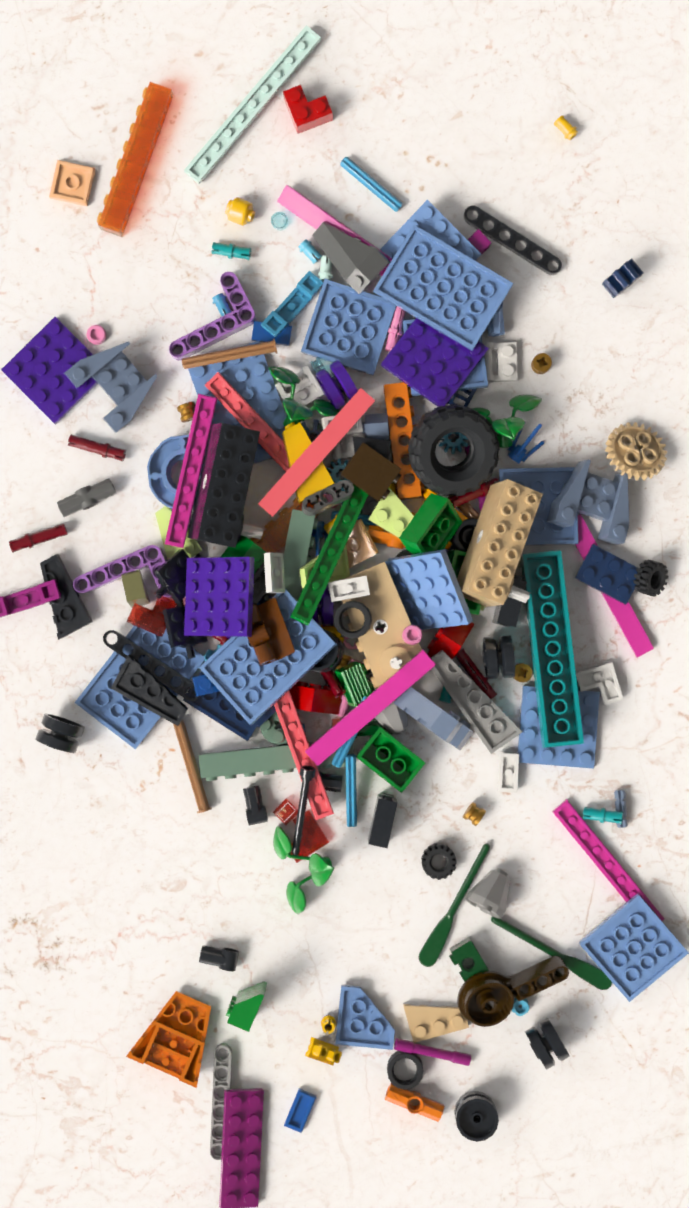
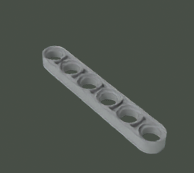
[210,1043,232,1160]

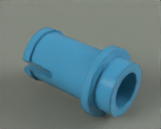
[212,293,231,317]

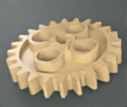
[605,422,667,481]

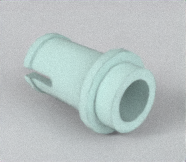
[318,256,333,281]

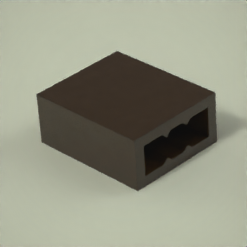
[340,443,402,502]

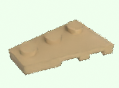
[403,1004,469,1043]

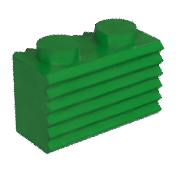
[335,661,375,707]

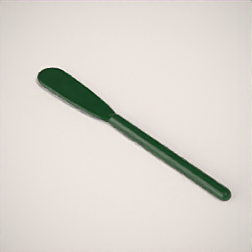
[418,843,490,967]
[491,916,612,990]

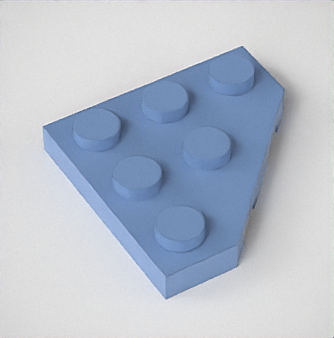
[335,985,395,1050]

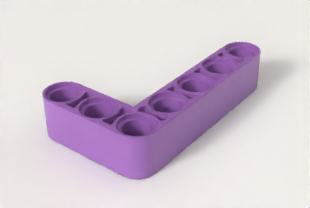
[169,272,256,361]
[73,545,172,598]

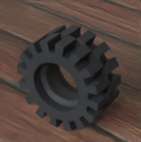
[633,559,669,597]
[421,843,457,880]

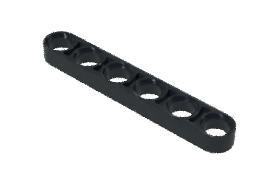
[464,205,562,275]
[103,630,200,701]

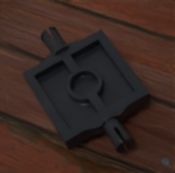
[154,549,203,603]
[163,600,208,659]

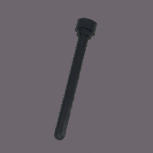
[292,765,316,856]

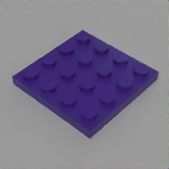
[1,317,97,425]
[381,318,489,407]
[184,557,254,637]

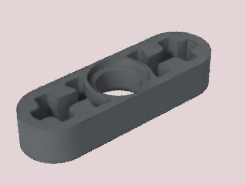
[302,480,354,516]

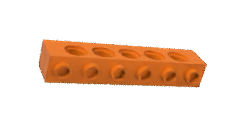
[383,382,425,500]

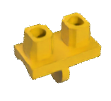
[305,1037,342,1066]

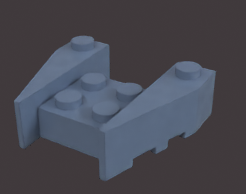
[64,341,157,433]
[547,459,629,545]
[394,687,473,750]

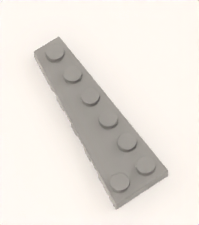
[431,650,522,754]

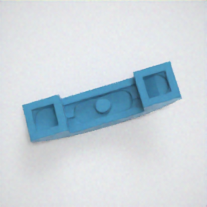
[261,271,323,337]

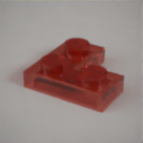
[127,596,176,637]
[290,809,329,863]

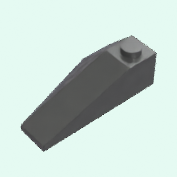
[312,221,390,294]

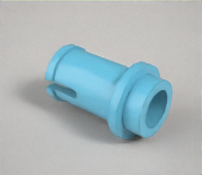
[298,239,322,264]

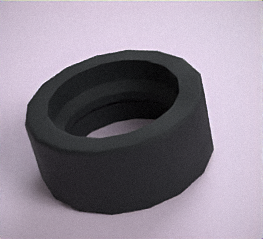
[334,601,372,638]
[387,1051,424,1090]

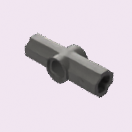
[57,478,117,517]

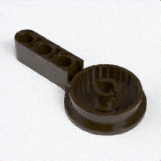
[457,956,569,1027]

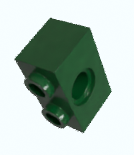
[449,937,490,982]

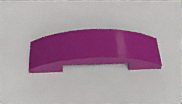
[0,579,61,618]

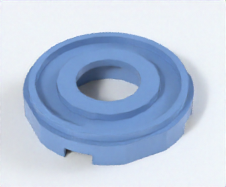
[147,435,208,510]

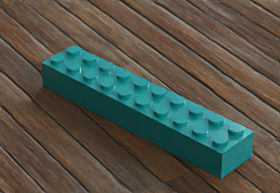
[520,550,584,748]

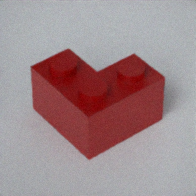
[283,85,333,134]
[427,622,474,659]
[290,681,341,715]

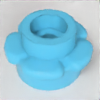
[512,998,530,1016]

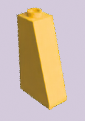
[282,422,334,504]

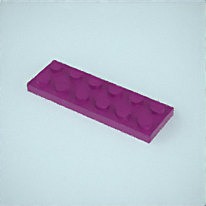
[219,1088,264,1208]

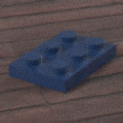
[574,544,638,605]

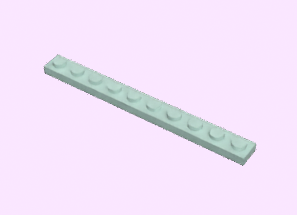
[184,25,321,184]

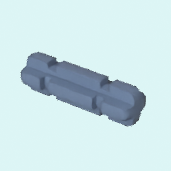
[614,790,628,828]

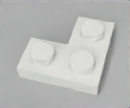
[576,662,623,705]

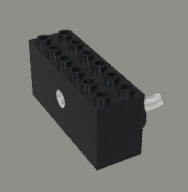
[188,423,263,548]

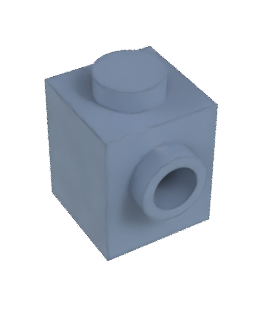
[361,413,389,439]

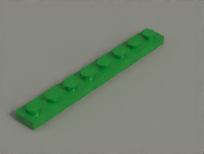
[290,485,368,626]

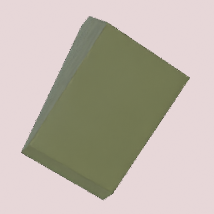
[121,570,151,608]

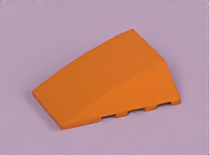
[126,991,211,1088]

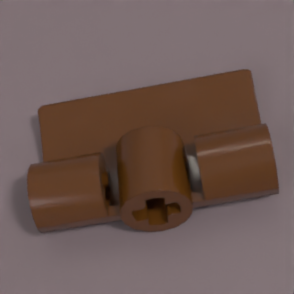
[248,597,295,666]

